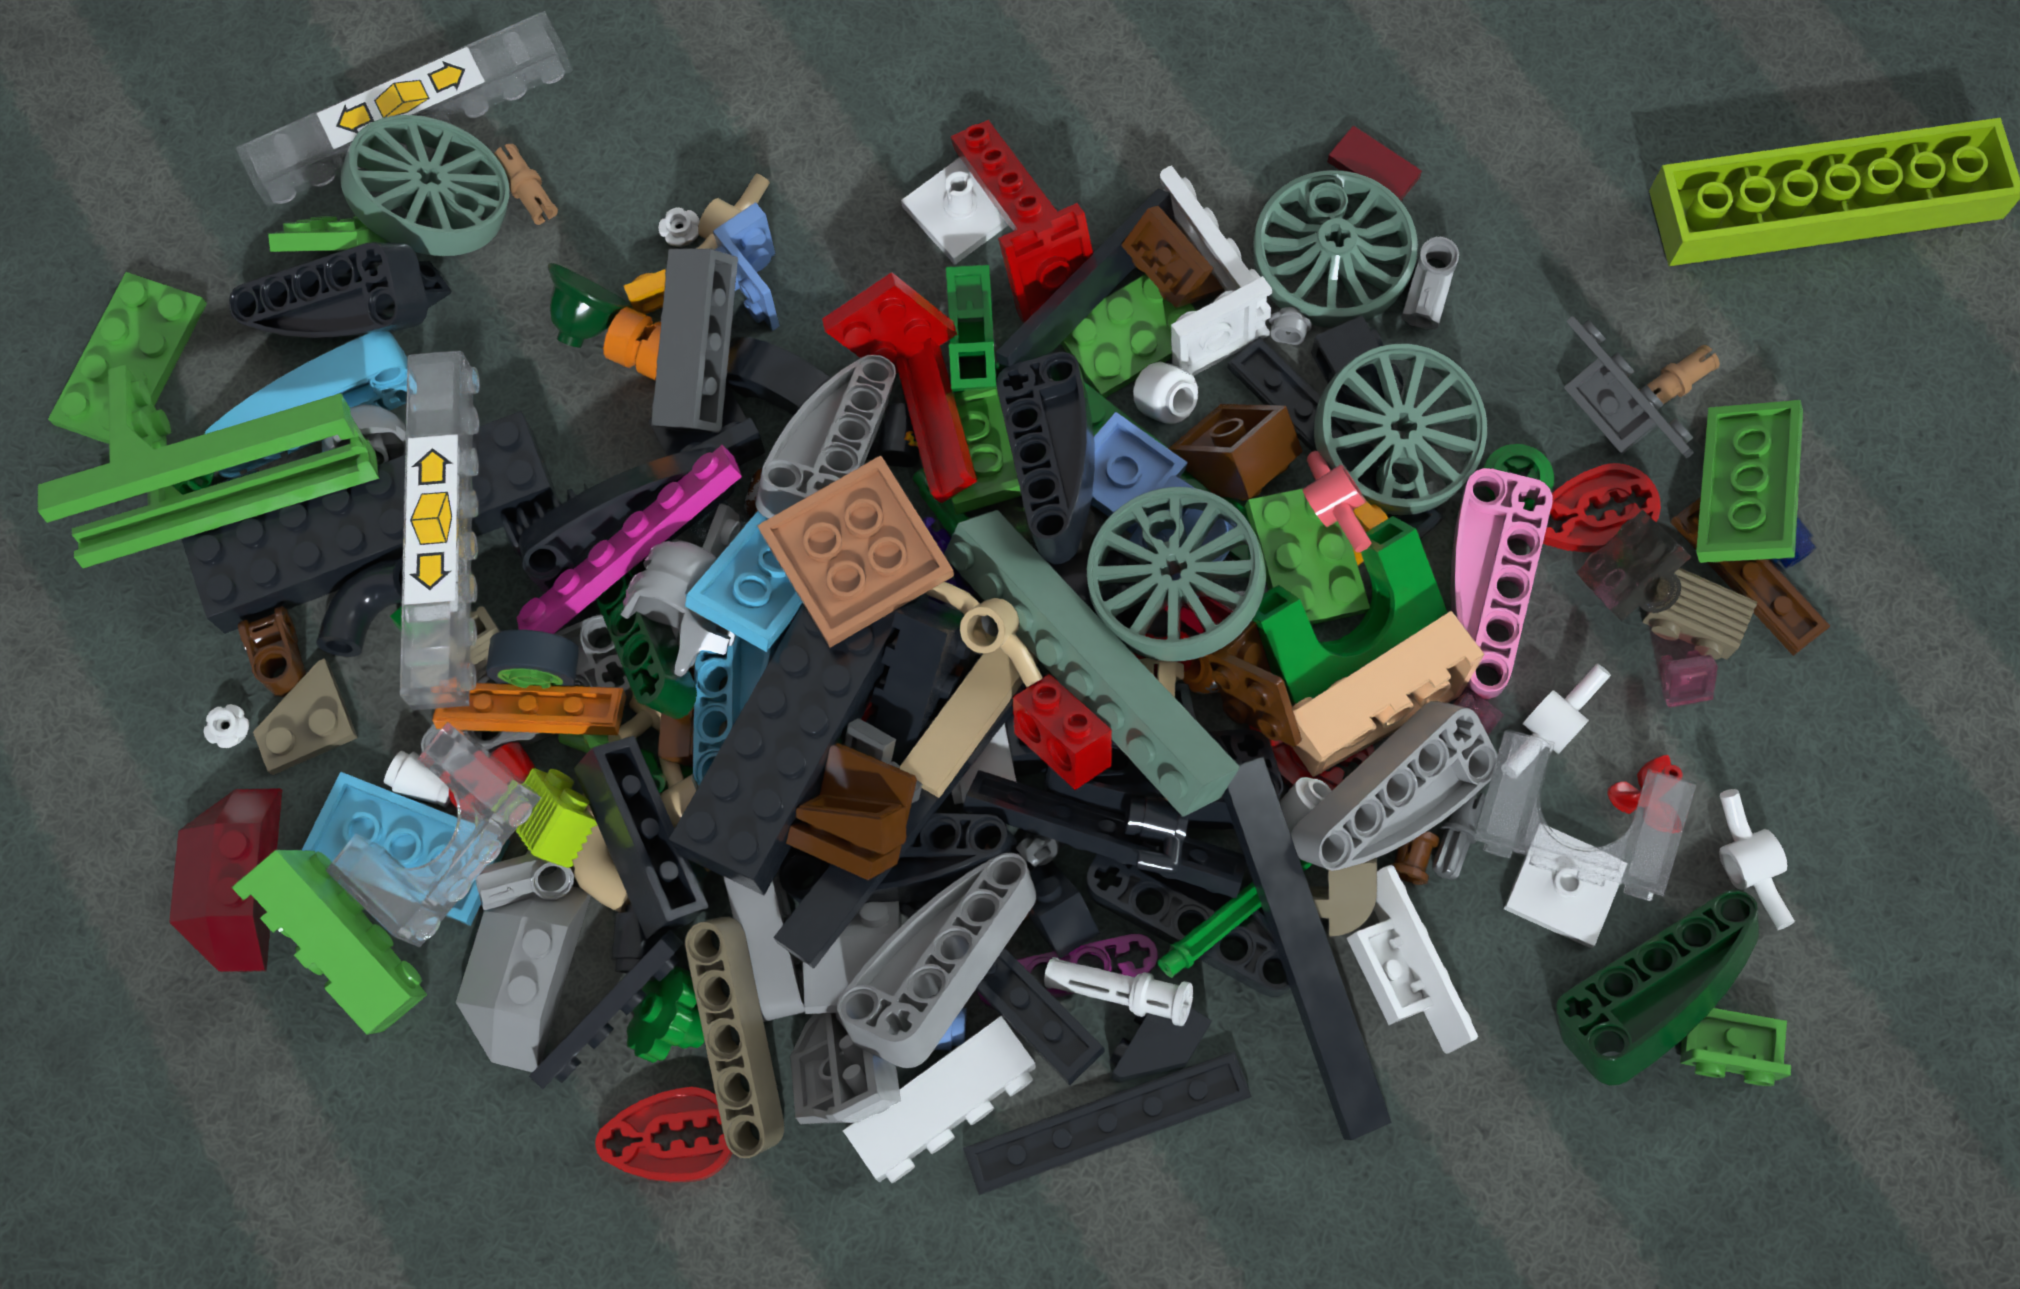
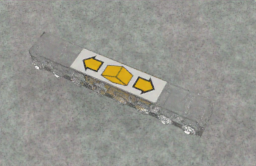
[236,11,573,207]
[400,351,480,710]

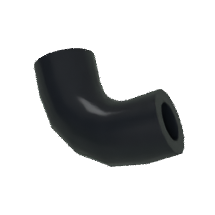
[316,558,405,657]

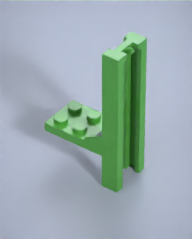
[38,364,379,568]

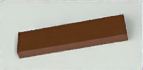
[1670,497,1830,656]

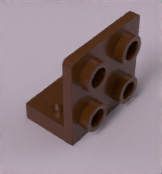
[1121,206,1224,308]
[1207,620,1302,747]
[786,743,917,880]

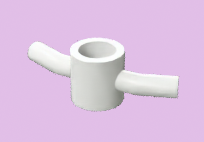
[1503,664,1611,779]
[1719,789,1795,930]

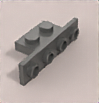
[1564,316,1694,458]

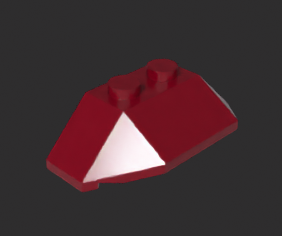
[169,788,282,972]

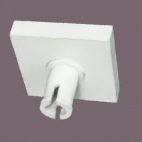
[901,157,1008,265]

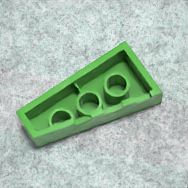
[232,850,427,1035]

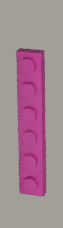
[517,445,742,634]

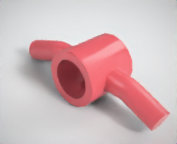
[1302,451,1371,552]

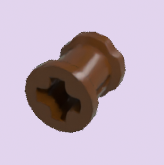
[1388,831,1440,885]

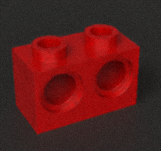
[1013,674,1112,790]

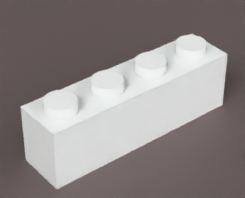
[843,1016,1036,1183]

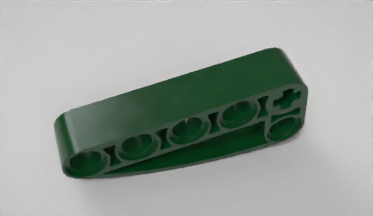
[1556,890,1759,1086]

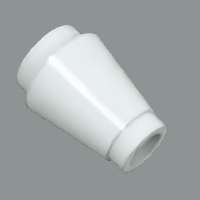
[384,751,452,807]

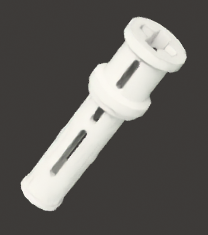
[1044,957,1193,1026]

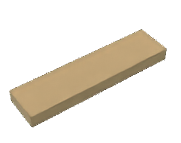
[900,634,1039,798]

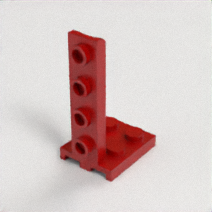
[951,120,1093,324]
[822,272,977,503]

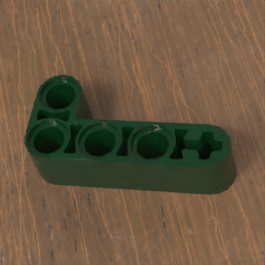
[596,555,697,719]

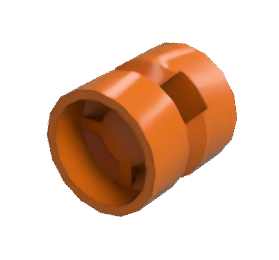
[603,307,661,381]

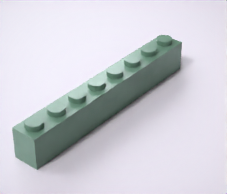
[944,510,1240,817]

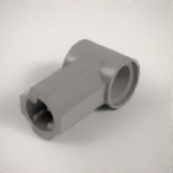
[1401,237,1459,329]
[474,850,574,910]

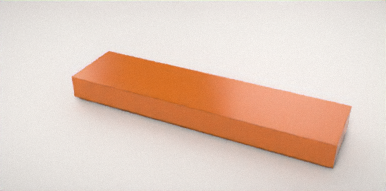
[432,682,626,736]

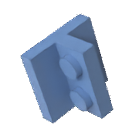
[1091,412,1187,533]

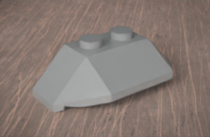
[456,886,591,1072]
[790,1013,901,1124]

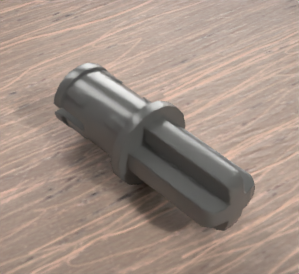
[1432,792,1487,880]
[1016,833,1065,866]

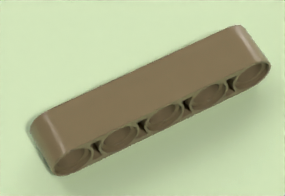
[685,917,784,1158]

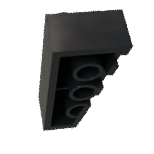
[866,597,971,766]

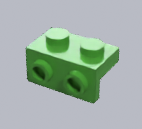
[1680,1008,1791,1086]

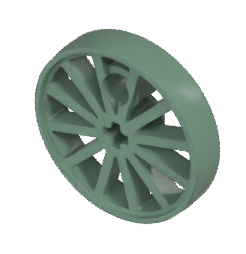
[341,115,509,256]
[1253,170,1418,328]
[1314,344,1487,515]
[1087,487,1266,661]

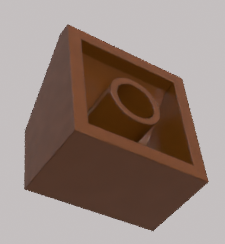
[1168,404,1303,501]

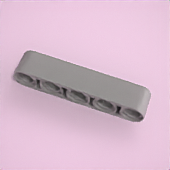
[724,868,805,1022]

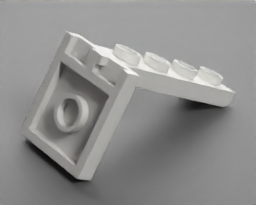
[1160,165,1272,376]

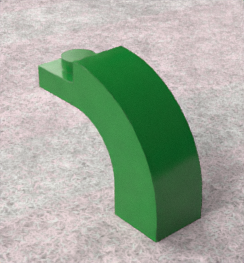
[946,265,996,392]

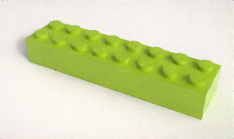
[1649,117,2020,266]

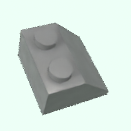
[803,901,901,1014]

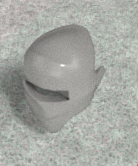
[620,541,736,677]

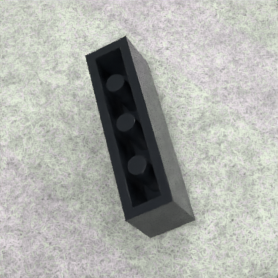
[574,736,708,939]

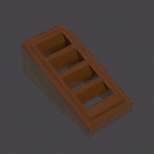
[796,794,906,854]

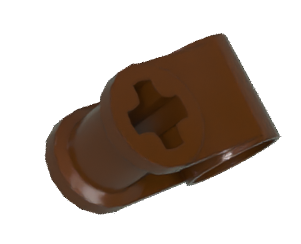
[238,606,306,697]

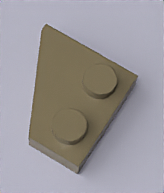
[253,659,358,775]

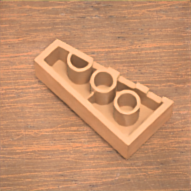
[1291,611,1485,777]

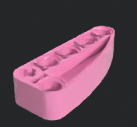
[1450,468,1553,699]

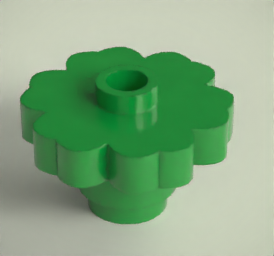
[626,965,705,1063]

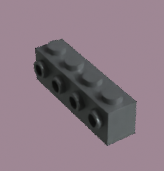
[651,249,738,433]

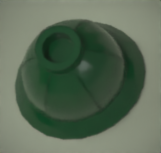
[548,263,631,348]

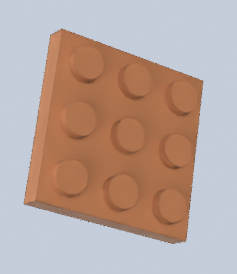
[757,455,954,647]

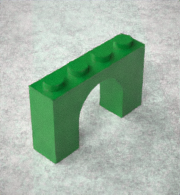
[1252,516,1448,707]

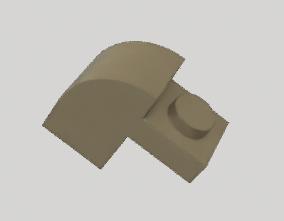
[1309,858,1377,936]

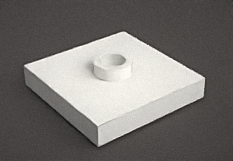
[1503,823,1628,948]

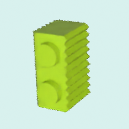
[505,768,597,868]

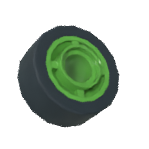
[486,630,579,689]

